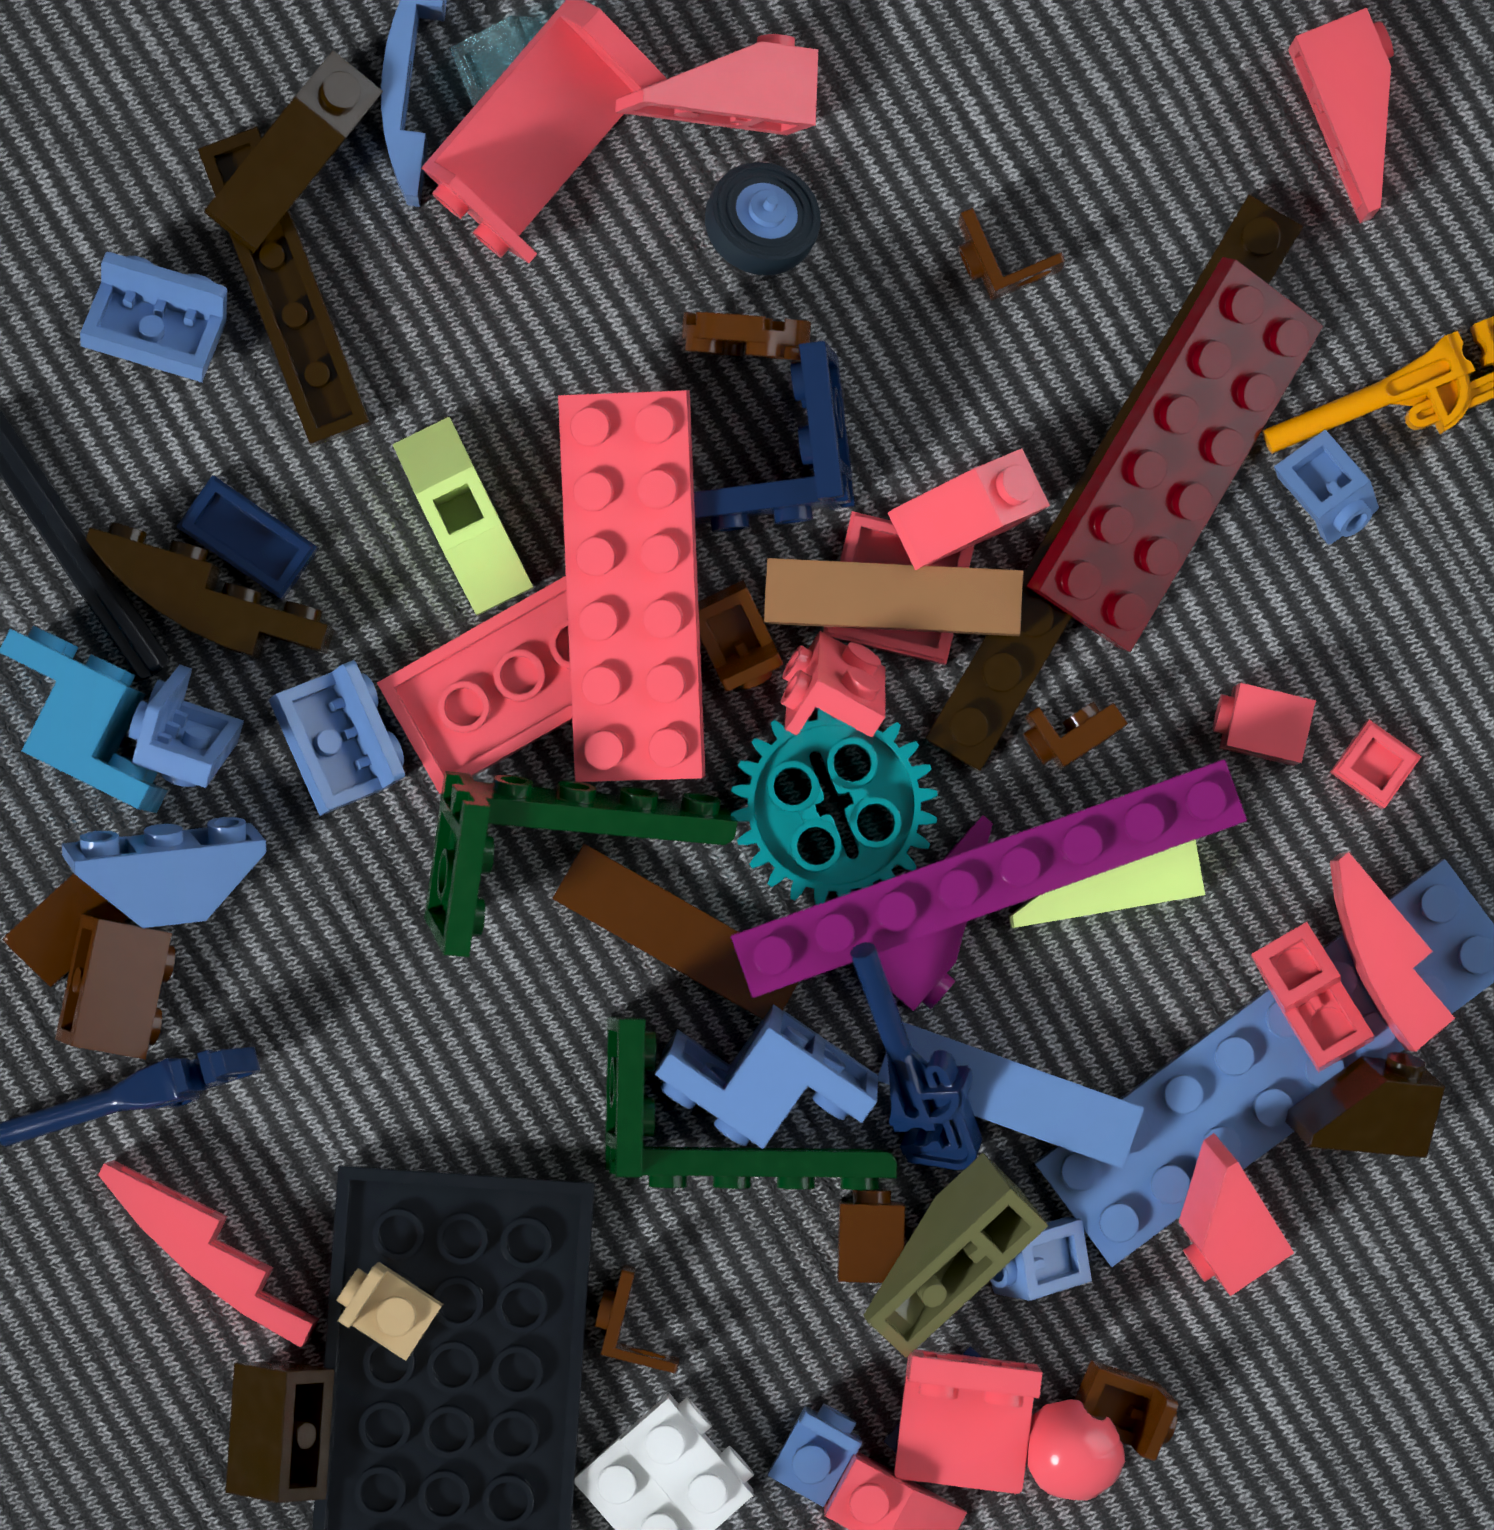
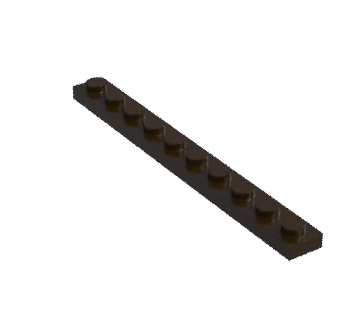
[924,195,1303,772]

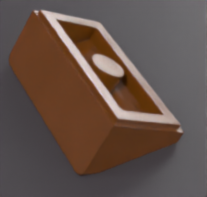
[2,873,129,987]

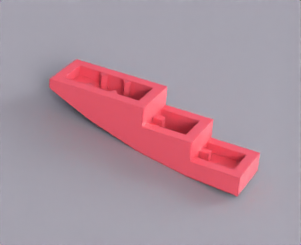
[98,1160,319,1347]

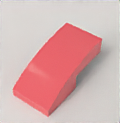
[1251,922,1374,1073]

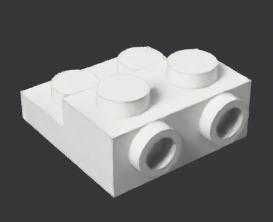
[574,1393,754,1530]

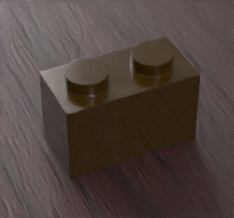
[225,1361,335,1503]

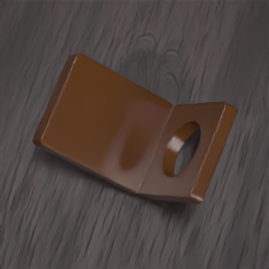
[958,208,1065,301]
[595,1265,679,1374]

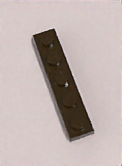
[198,126,371,447]

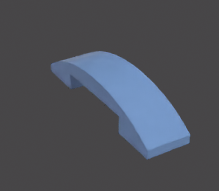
[381,0,447,207]

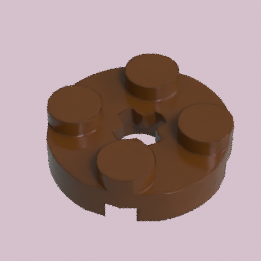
[682,312,811,361]

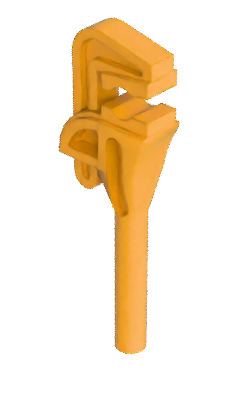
[1262,316,1494,454]

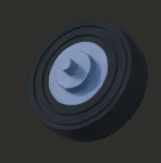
[705,162,821,275]

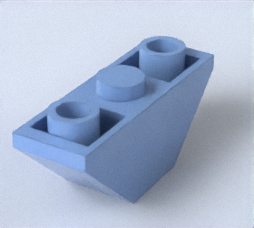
[62,817,266,928]

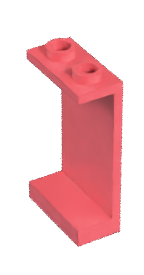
[421,0,667,263]

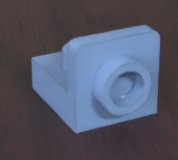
[1274,429,1379,545]
[990,1217,1092,1301]
[768,1404,862,1507]

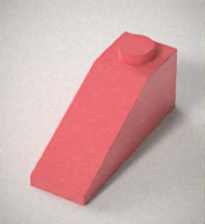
[1288,8,1394,223]
[615,34,818,135]

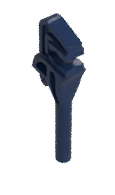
[850,942,982,1170]
[0,1047,261,1147]

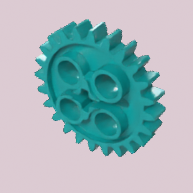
[731,708,938,906]

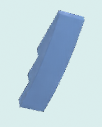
[878,1022,1144,1169]

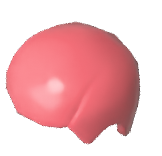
[1026,1399,1125,1501]

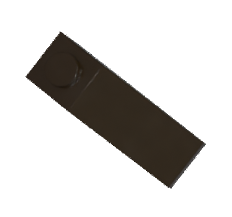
[204,50,383,252]

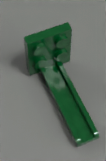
[424,771,738,957]
[605,1017,897,1190]

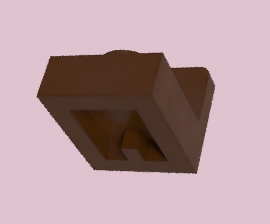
[1023,701,1128,770]

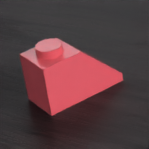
[888,448,1050,570]
[1179,1133,1294,1296]
[824,1452,967,1530]

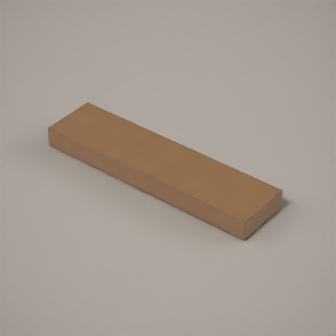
[764,558,1024,636]

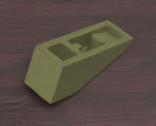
[863,1153,1048,1358]

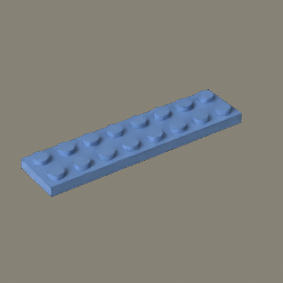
[1034,859,1494,1267]

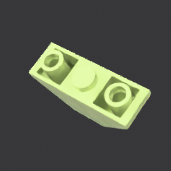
[392,416,534,616]

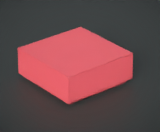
[1330,720,1422,809]

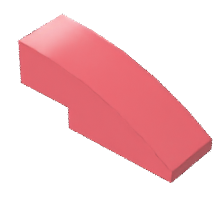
[1330,852,1455,1052]

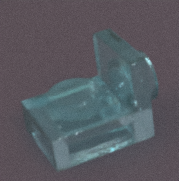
[449,16,544,107]

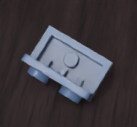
[80,252,227,382]
[268,660,405,816]
[129,664,244,788]

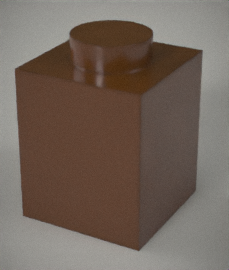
[837,1189,905,1283]

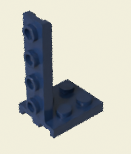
[694,341,856,532]

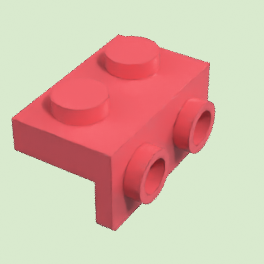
[781,631,886,738]

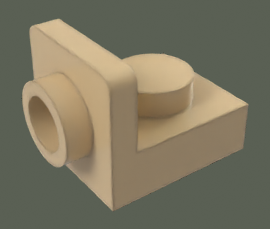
[337,1262,443,1361]

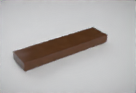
[552,844,799,1019]

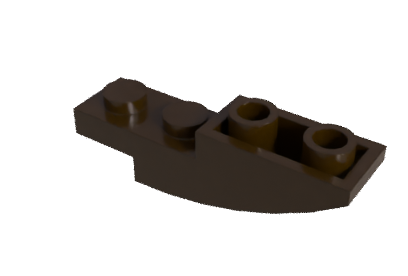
[86,522,334,660]

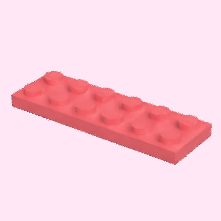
[558,390,705,782]

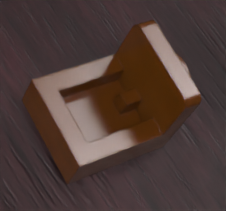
[698,580,783,691]
[1074,1360,1178,1461]

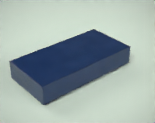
[177,475,319,600]

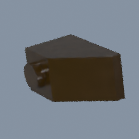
[1285,1052,1445,1158]

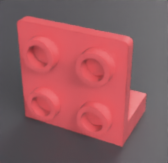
[894,1349,1042,1494]

